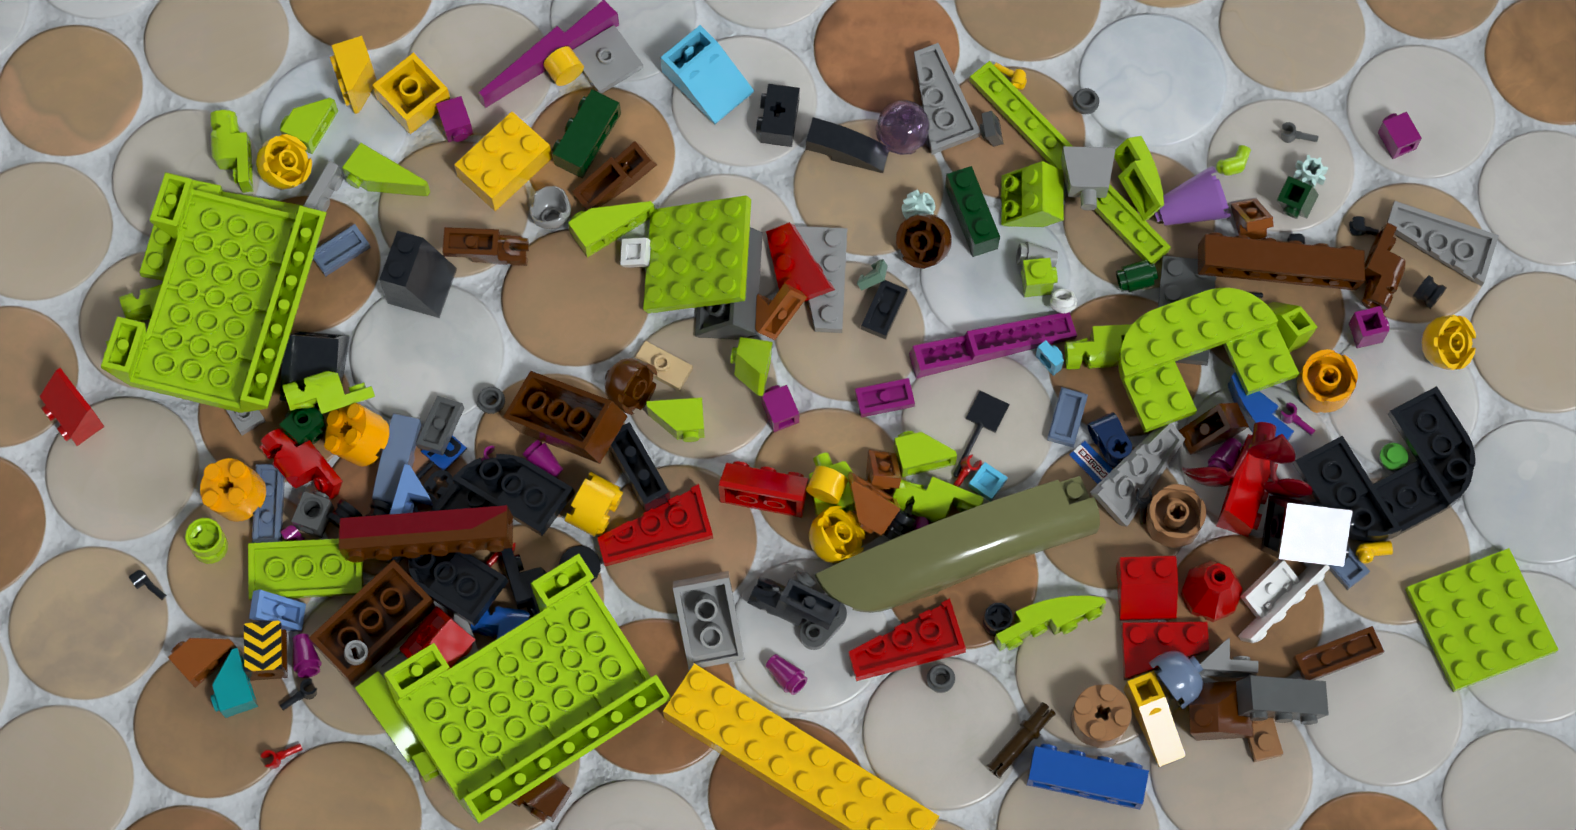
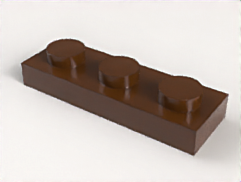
[1293,626,1384,680]

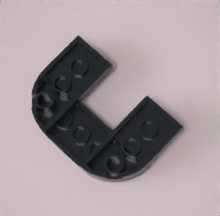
[1293,386,1476,542]
[408,454,575,626]

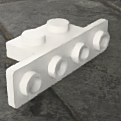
[1238,559,1330,643]

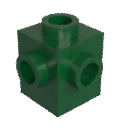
[279,406,326,446]

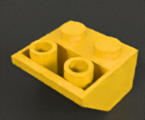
[330,36,377,114]

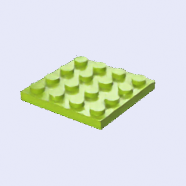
[643,195,751,314]
[1405,548,1559,692]

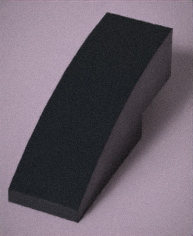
[806,117,890,173]

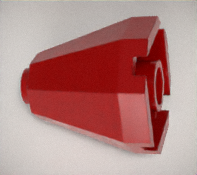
[1181,560,1243,622]

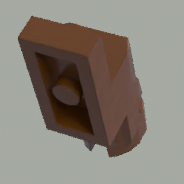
[1362,222,1405,313]
[442,227,529,266]

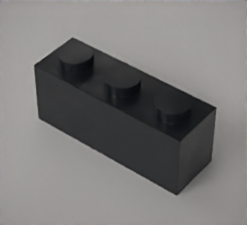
[609,422,670,512]

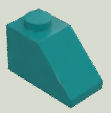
[210,648,258,718]

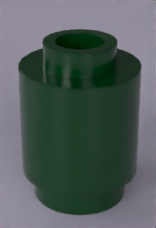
[1116,259,1158,292]

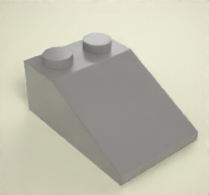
[673,571,745,670]

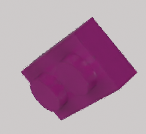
[855,378,915,418]

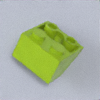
[1001,161,1064,227]

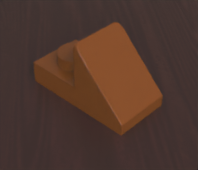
[1231,198,1274,239]
[755,284,807,340]
[866,450,901,495]

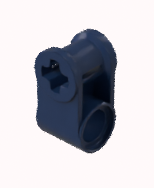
[1087,412,1132,468]

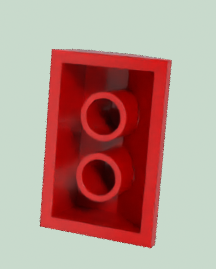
[1216,434,1278,537]
[719,461,809,518]

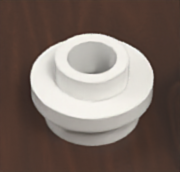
[1050,289,1077,313]

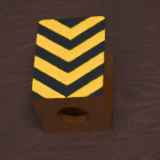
[244,621,288,681]

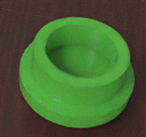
[1380,443,1408,470]

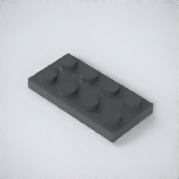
[1158,256,1216,366]

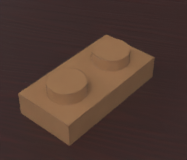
[1247,718,1283,762]

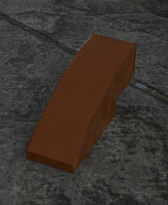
[572,141,657,210]

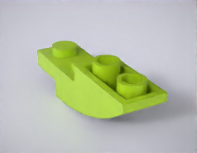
[994,596,1106,651]

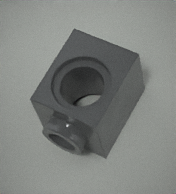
[291,491,334,538]

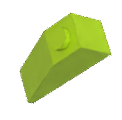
[342,142,430,196]
[568,201,655,258]

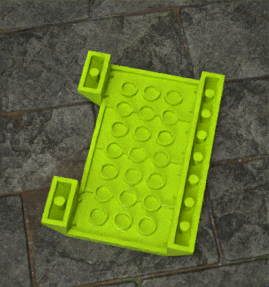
[101,172,327,413]
[384,554,671,824]

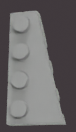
[914,43,981,155]
[1387,201,1499,287]
[795,226,847,333]
[1090,423,1185,527]

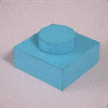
[1035,340,1064,376]
[968,462,1008,502]

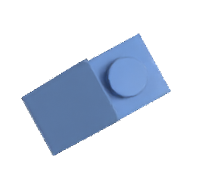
[390,464,433,514]
[249,590,306,632]

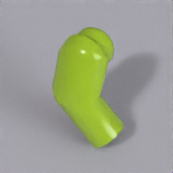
[1216,145,1251,176]

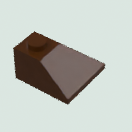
[1189,681,1254,741]

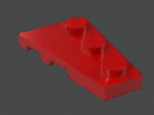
[766,222,835,301]
[1121,622,1209,680]

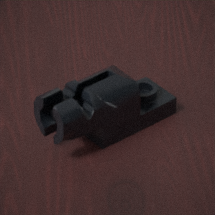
[501,548,547,617]
[747,577,841,630]

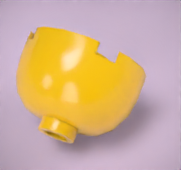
[256,134,312,190]
[1421,315,1476,370]
[809,506,865,564]

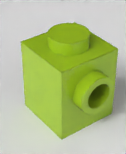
[1021,258,1058,298]

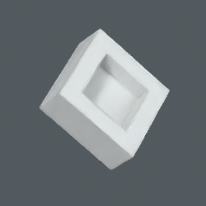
[620,238,651,268]

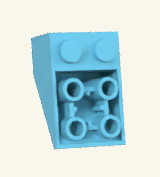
[660,25,754,124]

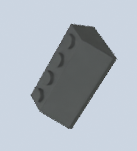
[695,227,763,340]

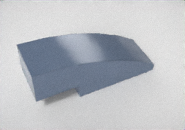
[372,413,422,505]

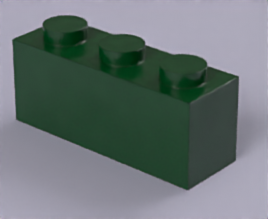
[551,89,621,179]
[945,166,1000,257]

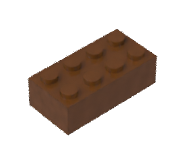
[503,370,628,464]
[309,560,435,685]

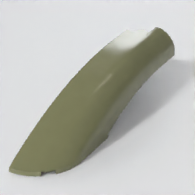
[815,476,1100,613]

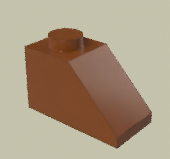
[847,471,901,536]
[168,638,237,688]

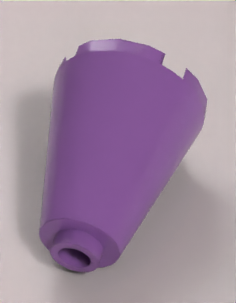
[1155,166,1231,226]

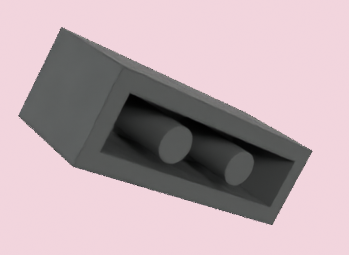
[1236,675,1329,725]

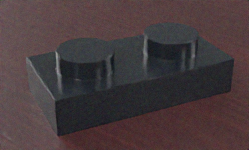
[861,280,908,340]

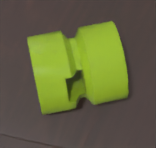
[185,518,228,564]

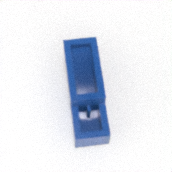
[1228,372,1294,441]

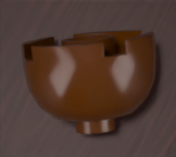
[896,213,952,269]
[605,358,657,415]

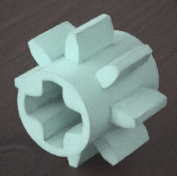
[1293,155,1328,188]
[902,189,935,219]

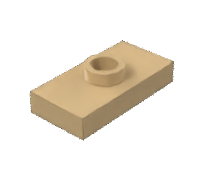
[635,341,693,392]

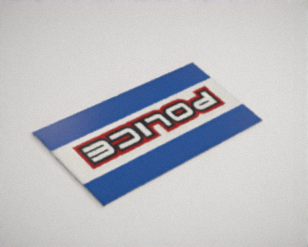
[1069,441,1113,484]

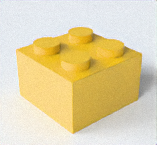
[372,52,450,135]

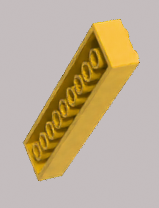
[663,663,939,830]

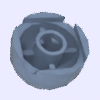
[1149,651,1204,709]

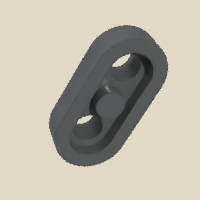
[800,603,847,650]

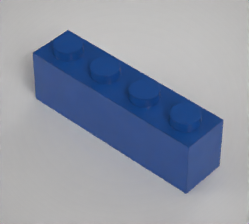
[1026,744,1149,810]

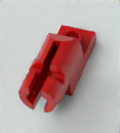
[259,429,343,500]

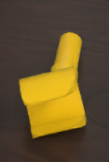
[994,62,1027,90]

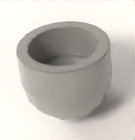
[344,640,368,665]

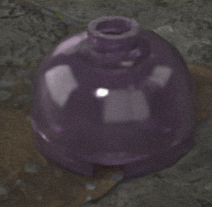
[875,100,930,155]

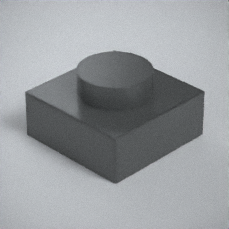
[980,111,1004,147]

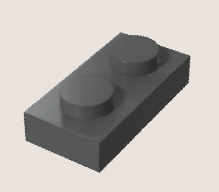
[416,396,464,455]

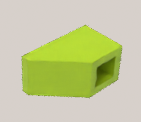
[1267,302,1317,352]

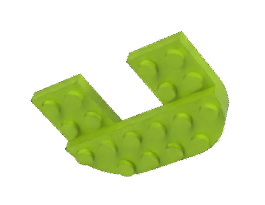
[1118,288,1299,433]

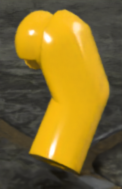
[1356,541,1393,563]

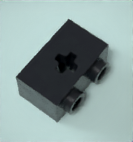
[756,84,800,147]

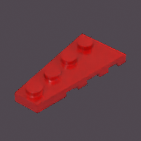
[597,484,713,567]
[848,598,966,681]

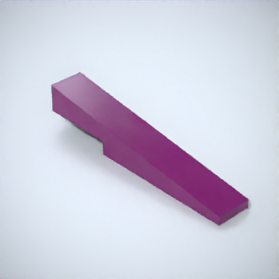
[478,0,619,108]
[909,312,1077,379]

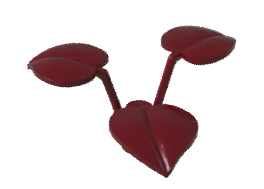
[1182,422,1312,499]

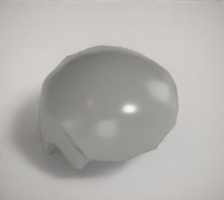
[529,186,571,229]

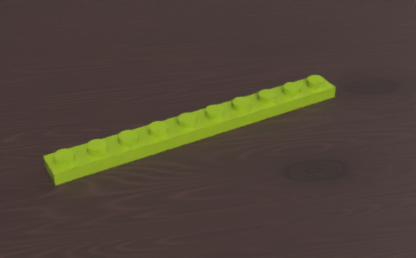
[969,61,1171,264]

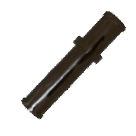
[986,702,1056,779]

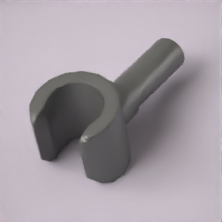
[1281,122,1318,143]

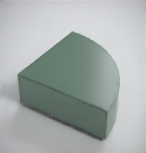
[857,259,888,291]

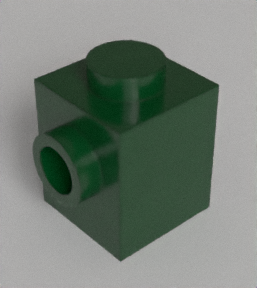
[1277,176,1319,219]

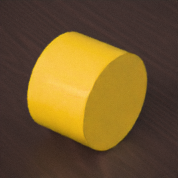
[543,46,584,86]
[806,466,848,504]

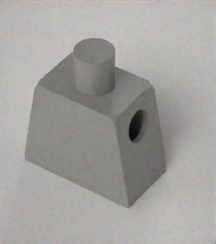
[1061,146,1115,210]

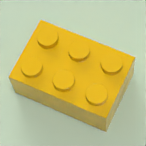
[454,112,552,211]

